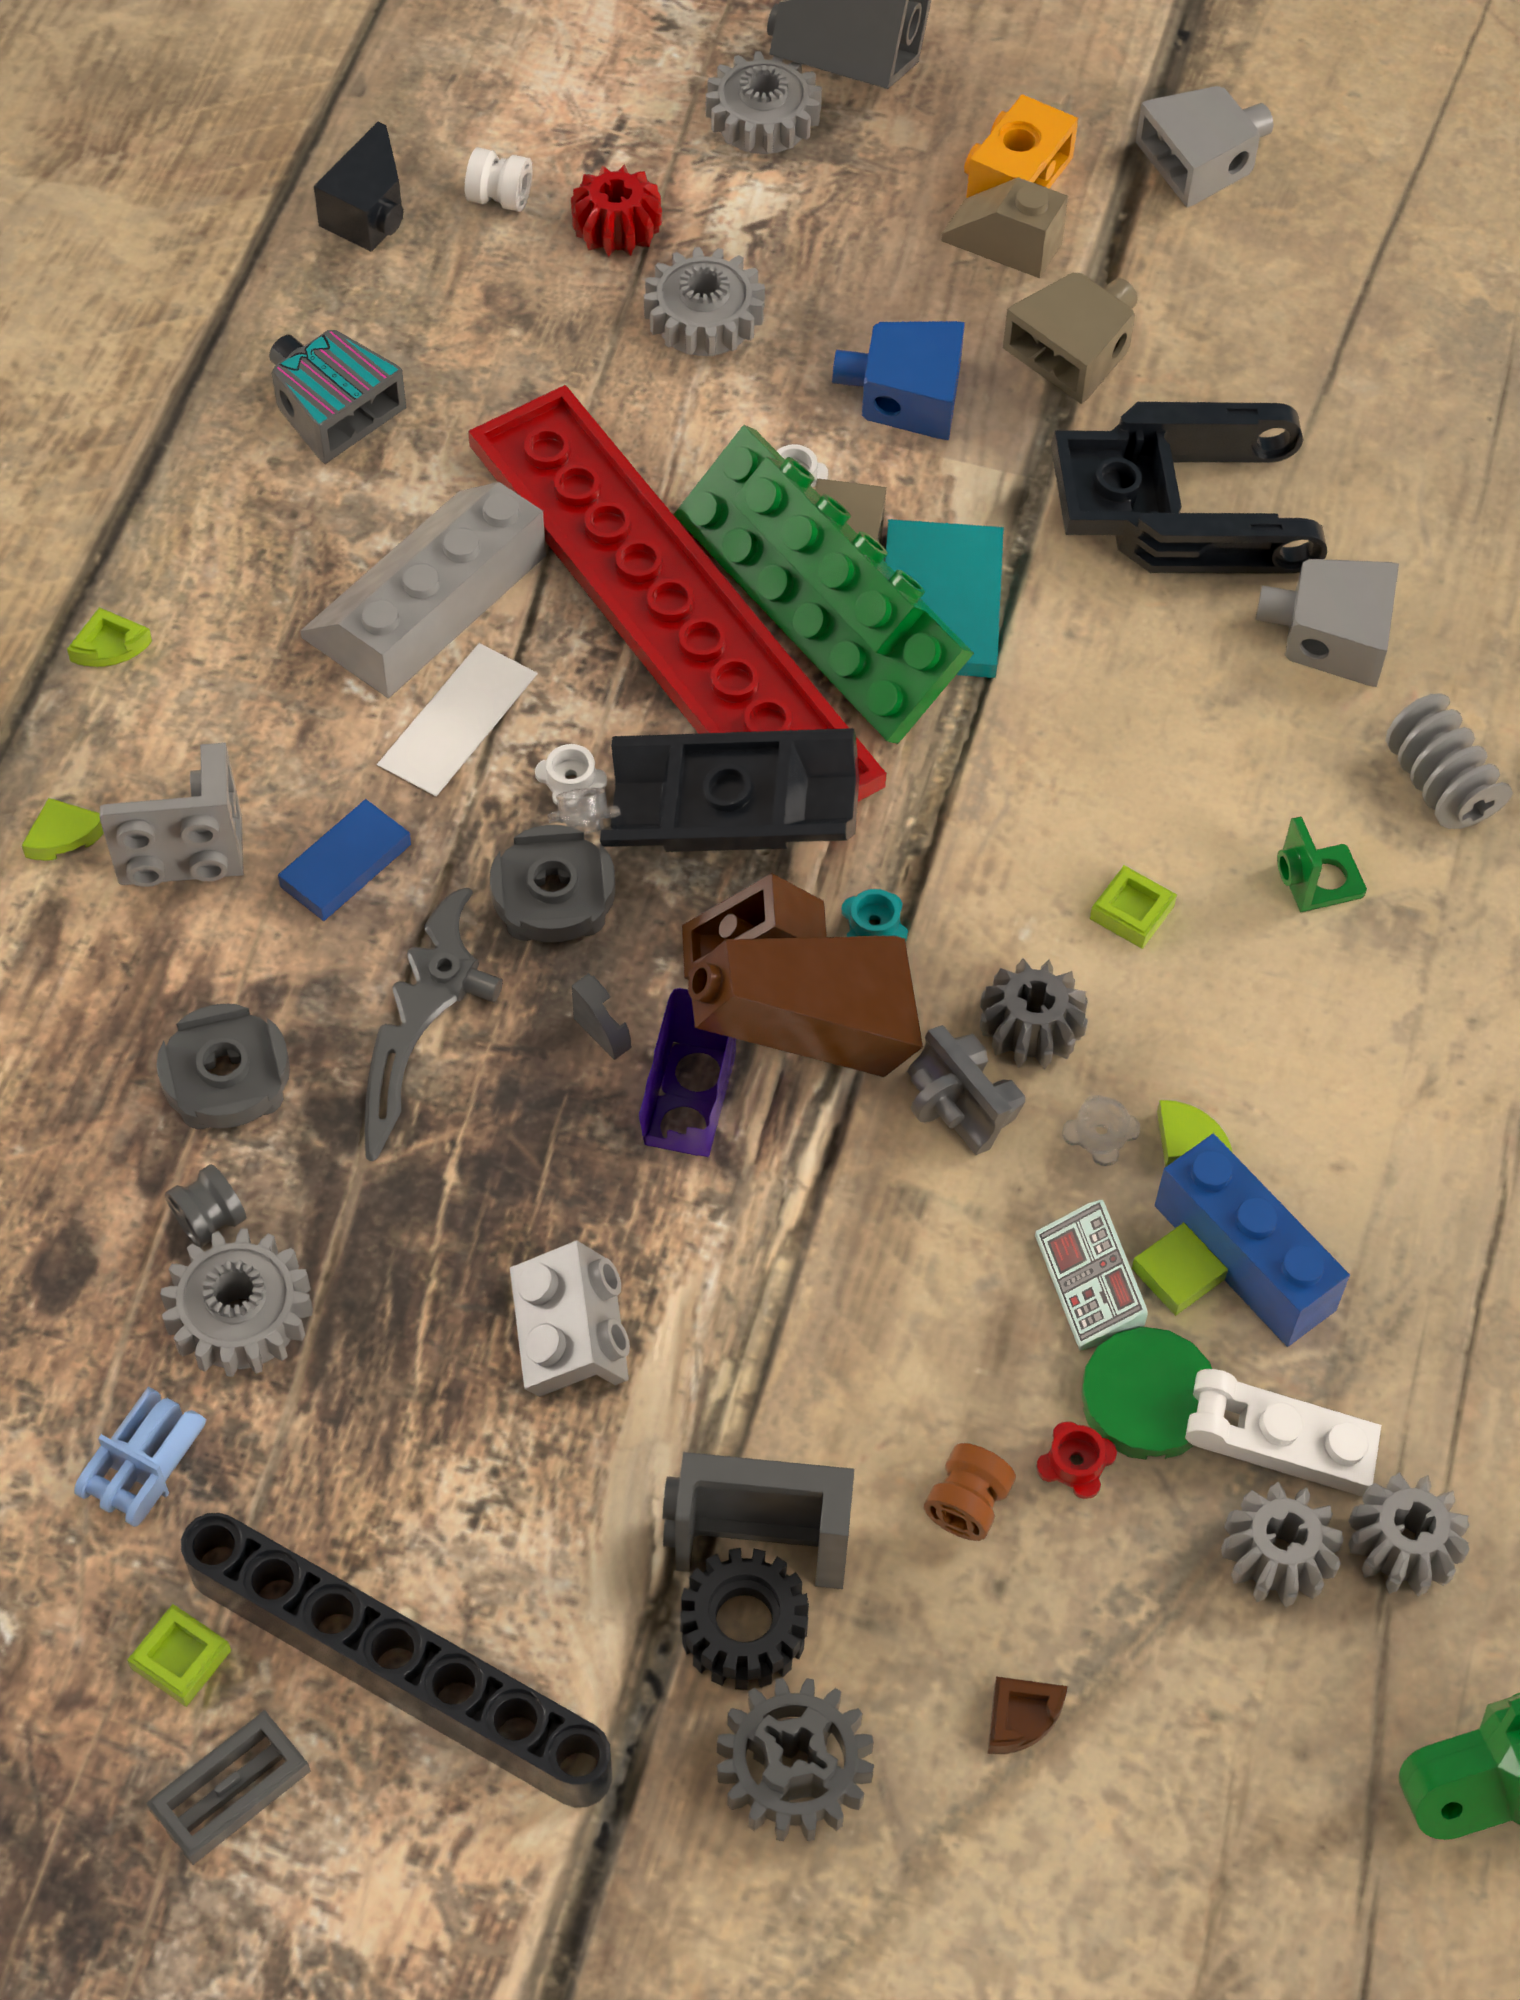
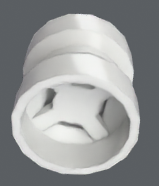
[464,147,533,212]

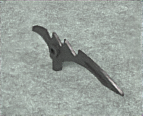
[365,888,503,1161]

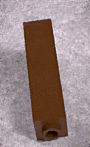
[688,936,923,1077]

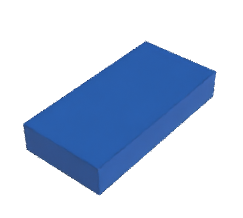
[278,799,411,921]

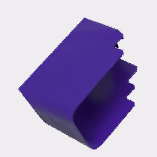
[639,988,736,1157]

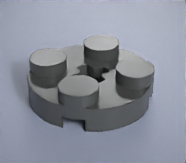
[490,825,615,942]
[157,1004,290,1129]

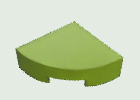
[67,607,152,667]
[22,798,104,861]
[1157,1100,1233,1167]

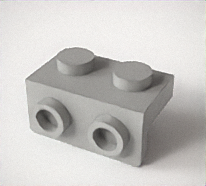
[510,1240,630,1397]

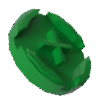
[1081,1327,1212,1460]

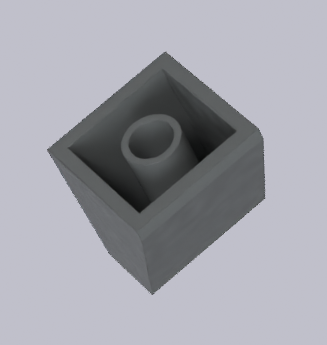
[767,0,932,89]

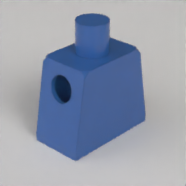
[832,321,965,440]

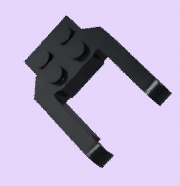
[1051,402,1327,573]

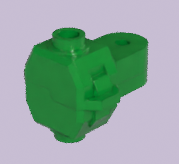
[1399,1693,1520,1840]

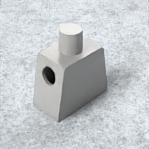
[1136,86,1273,207]
[1255,559,1399,687]

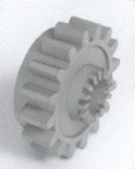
[706,51,822,154]
[644,247,765,356]
[160,1228,313,1377]

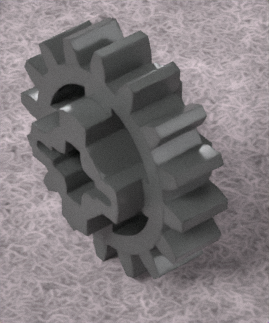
[717,1678,874,1841]

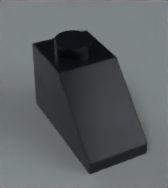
[313,121,404,252]

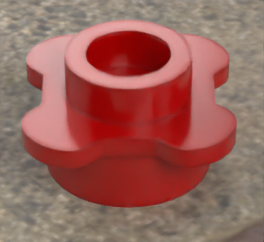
[1036,1421,1117,1499]

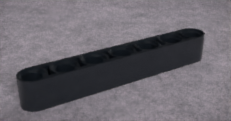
[181,1513,612,1808]

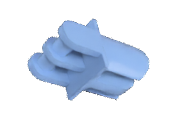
[74,1387,207,1527]

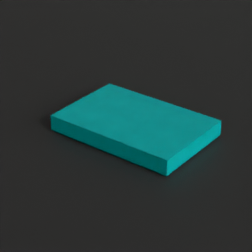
[885,519,1004,678]

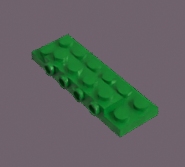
[673,425,974,744]

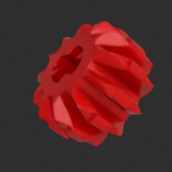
[571,164,662,258]

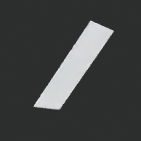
[377,643,538,797]

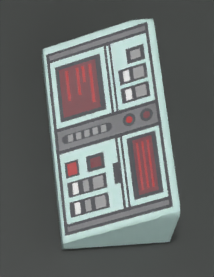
[1035,1200,1148,1351]

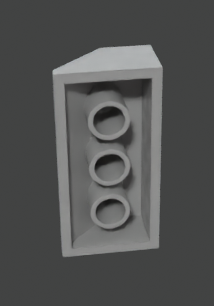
[300,482,546,699]

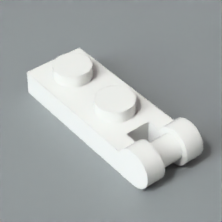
[1185,1369,1381,1497]

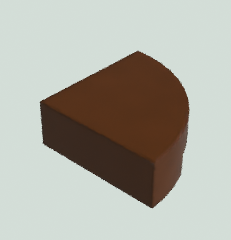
[987,1676,1068,1754]

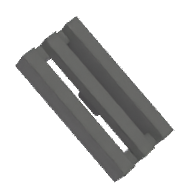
[146,1710,311,1865]

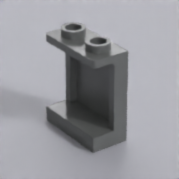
[663,1452,855,1589]

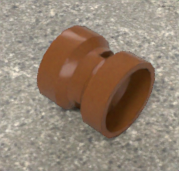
[924,1443,1016,1541]

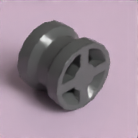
[165,1164,247,1248]

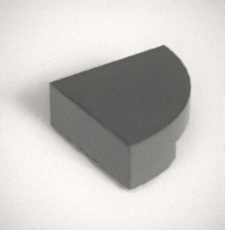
[572,973,632,1060]

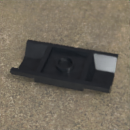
[600,728,859,852]

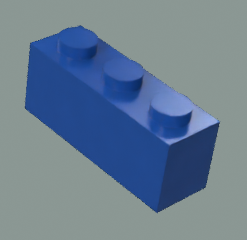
[1154,1133,1350,1347]

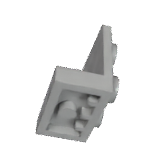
[100,743,244,887]

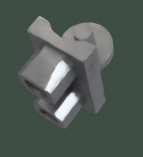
[907,1025,1025,1155]

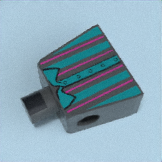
[269,330,406,464]

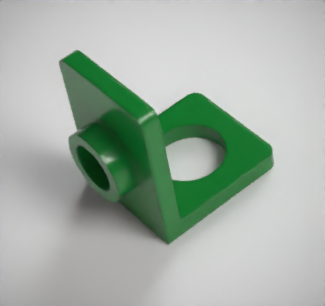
[1277,816,1367,913]

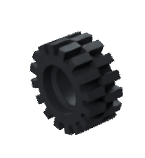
[680,1548,809,1690]

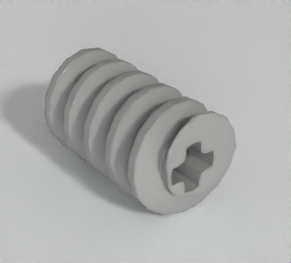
[1385,693,1513,829]

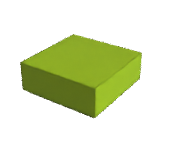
[1090,865,1177,949]
[1131,1222,1228,1316]
[127,1604,232,1707]

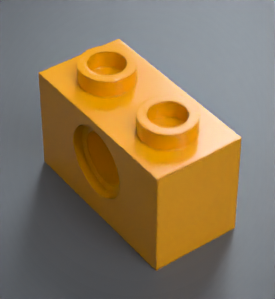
[964,94,1078,198]

